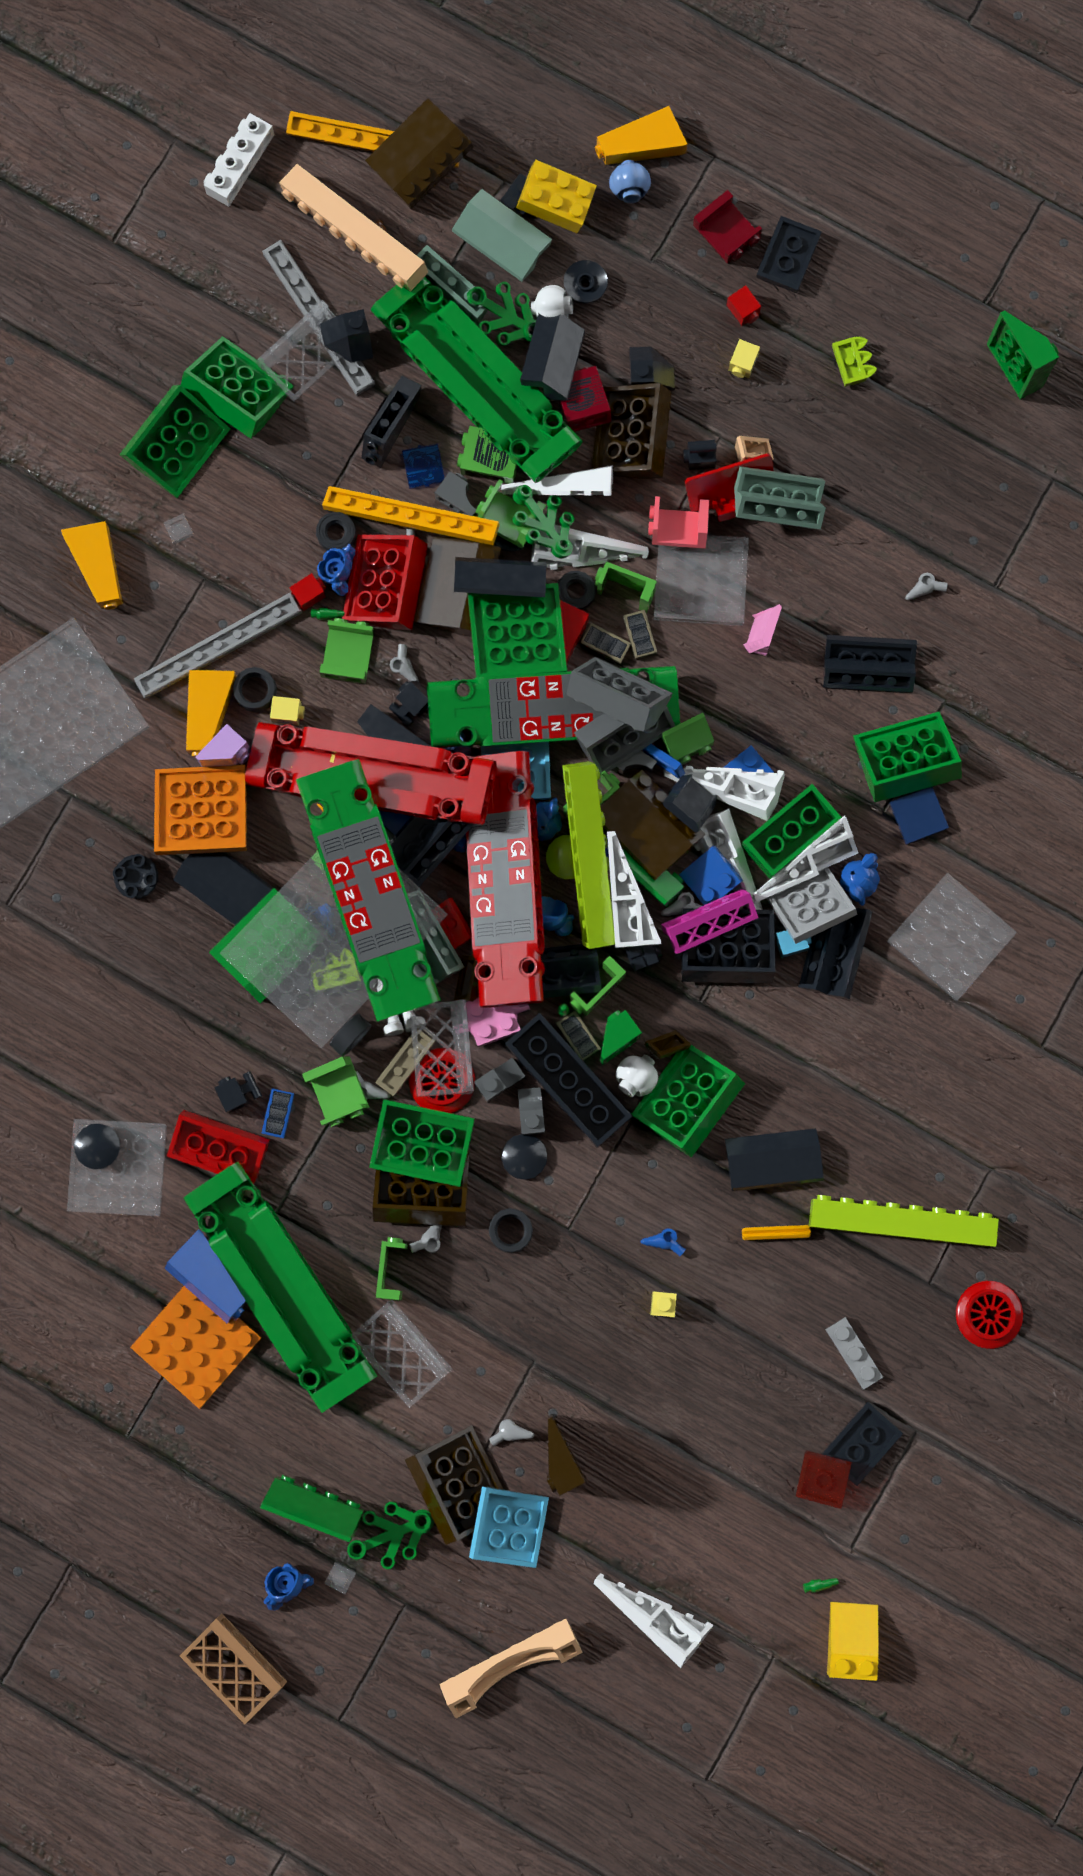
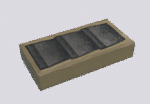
[623,610,657,660]
[581,623,631,664]
[556,1011,601,1061]

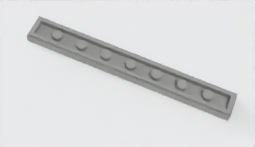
[262,240,375,396]
[134,592,302,699]

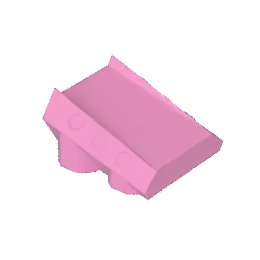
[743,604,782,656]

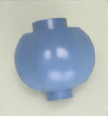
[609,160,651,203]

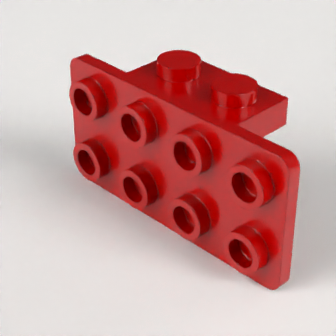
[685,453,774,522]

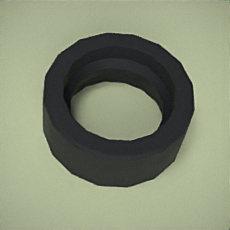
[233,667,277,712]
[329,1013,372,1057]
[489,1208,533,1253]

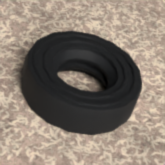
[316,512,356,550]
[558,570,596,610]

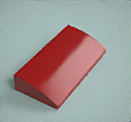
[167,1110,270,1184]

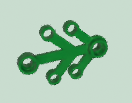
[467,282,536,346]
[512,485,574,559]
[347,1501,434,1569]

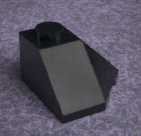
[319,309,373,363]
[629,346,675,390]

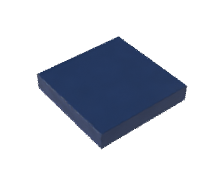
[889,787,949,845]

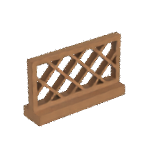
[180,1614,287,1724]

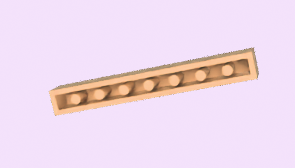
[279,164,428,292]

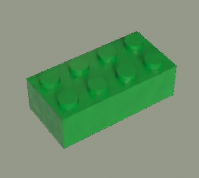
[741,784,842,879]

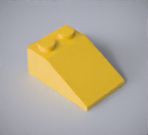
[827,1602,878,1681]

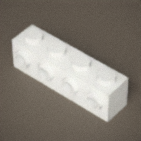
[204,113,274,207]

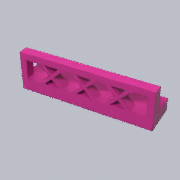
[661,889,758,954]

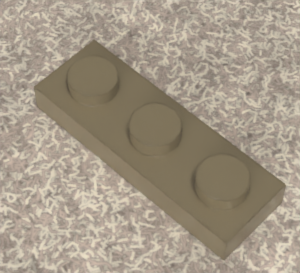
[375,1028,435,1097]

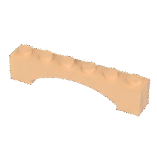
[439,1619,583,1718]

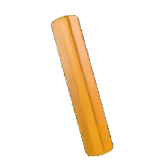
[742,1225,811,1240]

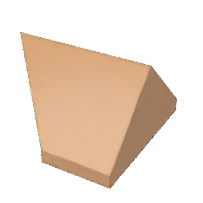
[735,436,774,462]

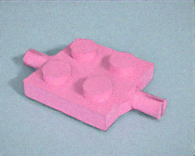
[454,998,530,1048]

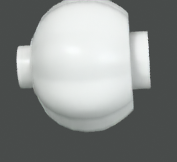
[531,285,573,318]
[616,1055,658,1097]

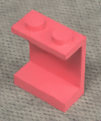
[648,496,709,549]

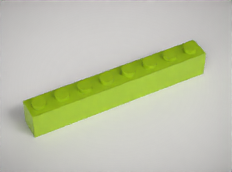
[562,761,615,949]
[809,1195,999,1247]

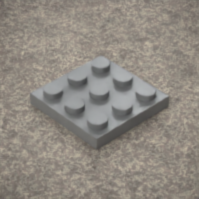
[767,867,857,944]

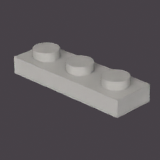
[825,1317,883,1390]

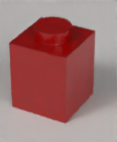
[726,285,761,326]
[289,573,326,611]

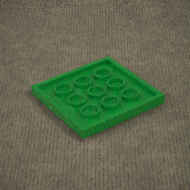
[467,583,567,678]

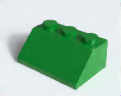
[623,849,685,908]
[600,1010,642,1066]

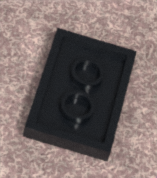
[756,216,822,293]
[821,1401,903,1486]

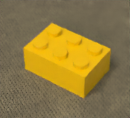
[516,160,597,233]

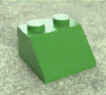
[661,713,714,765]

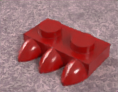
[432,898,472,949]

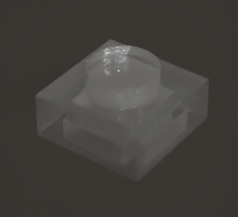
[164,513,194,544]
[324,1562,356,1594]

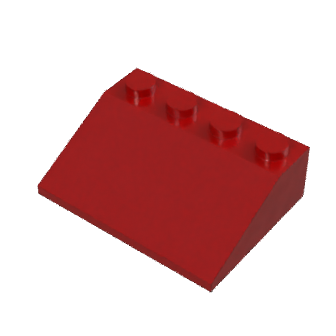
[342,535,428,630]

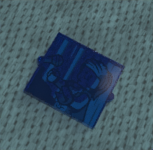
[402,444,445,489]

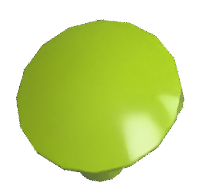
[546,835,575,879]

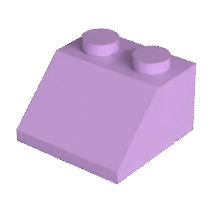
[196,724,251,767]

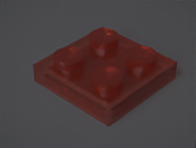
[796,1450,852,1509]

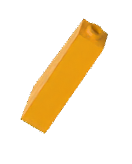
[595,106,687,165]
[61,521,123,610]
[186,670,237,758]

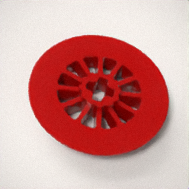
[409,1048,475,1113]
[956,1281,1023,1349]

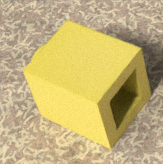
[728,339,760,378]
[270,696,305,726]
[650,1292,677,1317]

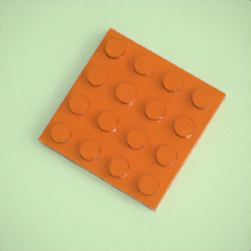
[154,765,247,855]
[130,1286,262,1409]

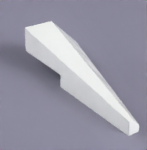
[501,466,613,496]
[531,525,649,570]
[663,766,785,821]
[695,809,763,910]
[753,816,858,902]
[607,831,661,948]
[594,1573,713,1668]

